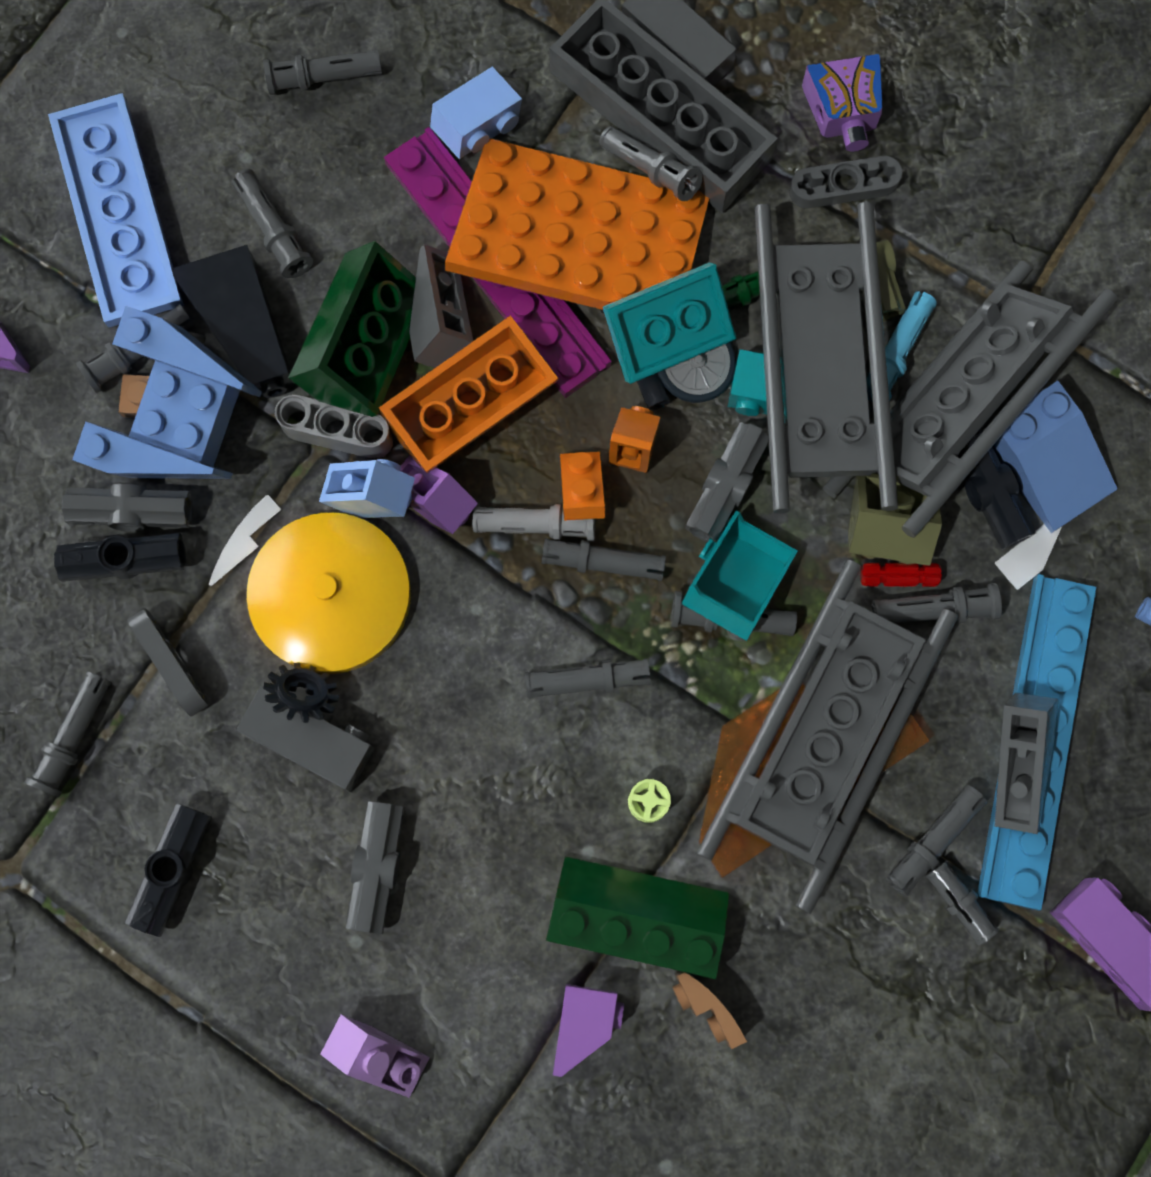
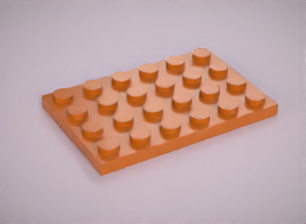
[445,138,709,310]

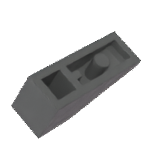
[409,244,473,368]
[994,693,1058,834]

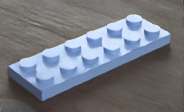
[48,93,184,328]

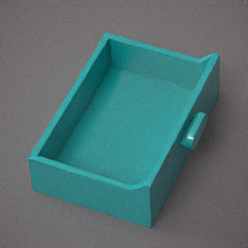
[682,511,798,641]

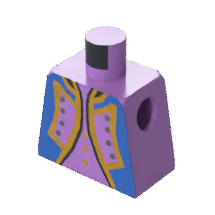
[802,54,882,152]

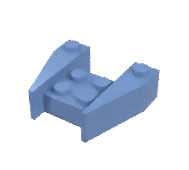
[72,306,262,479]

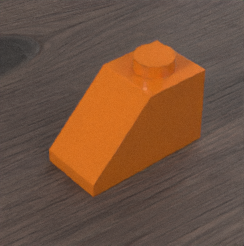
[609,406,661,473]

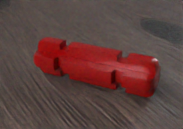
[860,563,942,587]

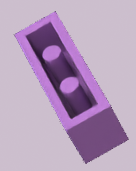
[1049,878,1151,1012]

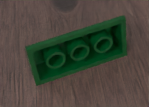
[288,241,416,417]
[546,856,729,979]

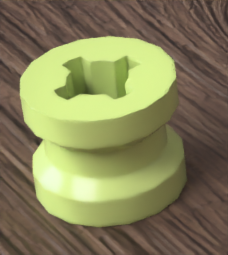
[628,779,671,823]

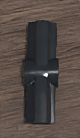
[957,427,1036,550]
[54,533,186,582]
[125,803,212,937]

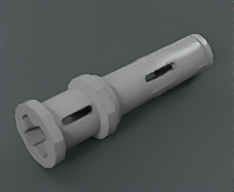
[473,504,596,541]

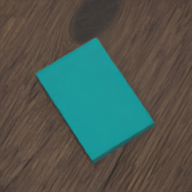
[602,262,736,384]

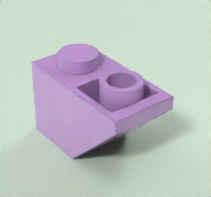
[320,1014,429,1098]

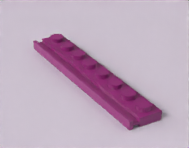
[384,127,611,398]

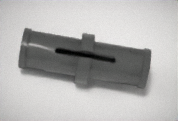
[925,860,1000,945]

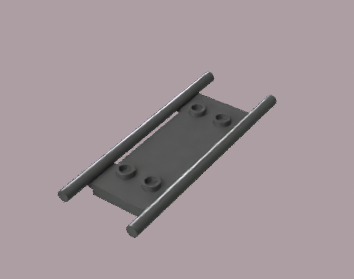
[754,201,898,514]
[823,261,1118,538]
[697,560,958,914]

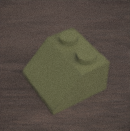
[848,473,942,566]

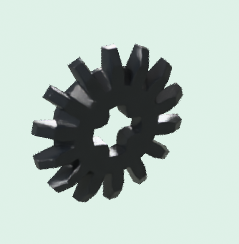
[263,663,339,723]

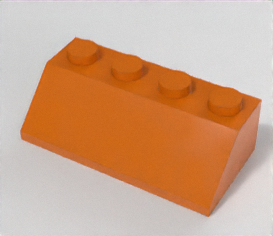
[379,315,559,473]

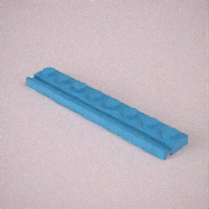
[977,574,1096,911]

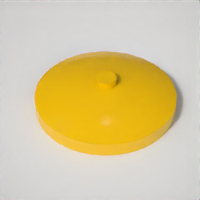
[247,512,411,674]

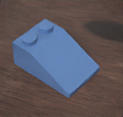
[992,381,1118,533]

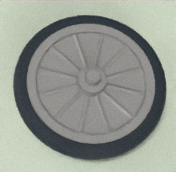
[658,342,736,403]

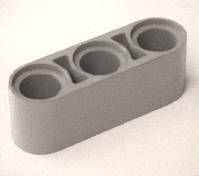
[275,395,393,459]

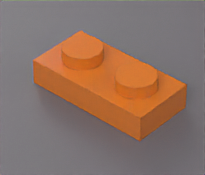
[560,452,605,521]

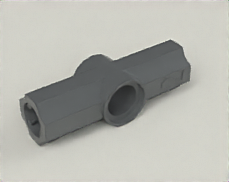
[685,422,769,542]
[62,484,193,532]
[346,801,405,934]

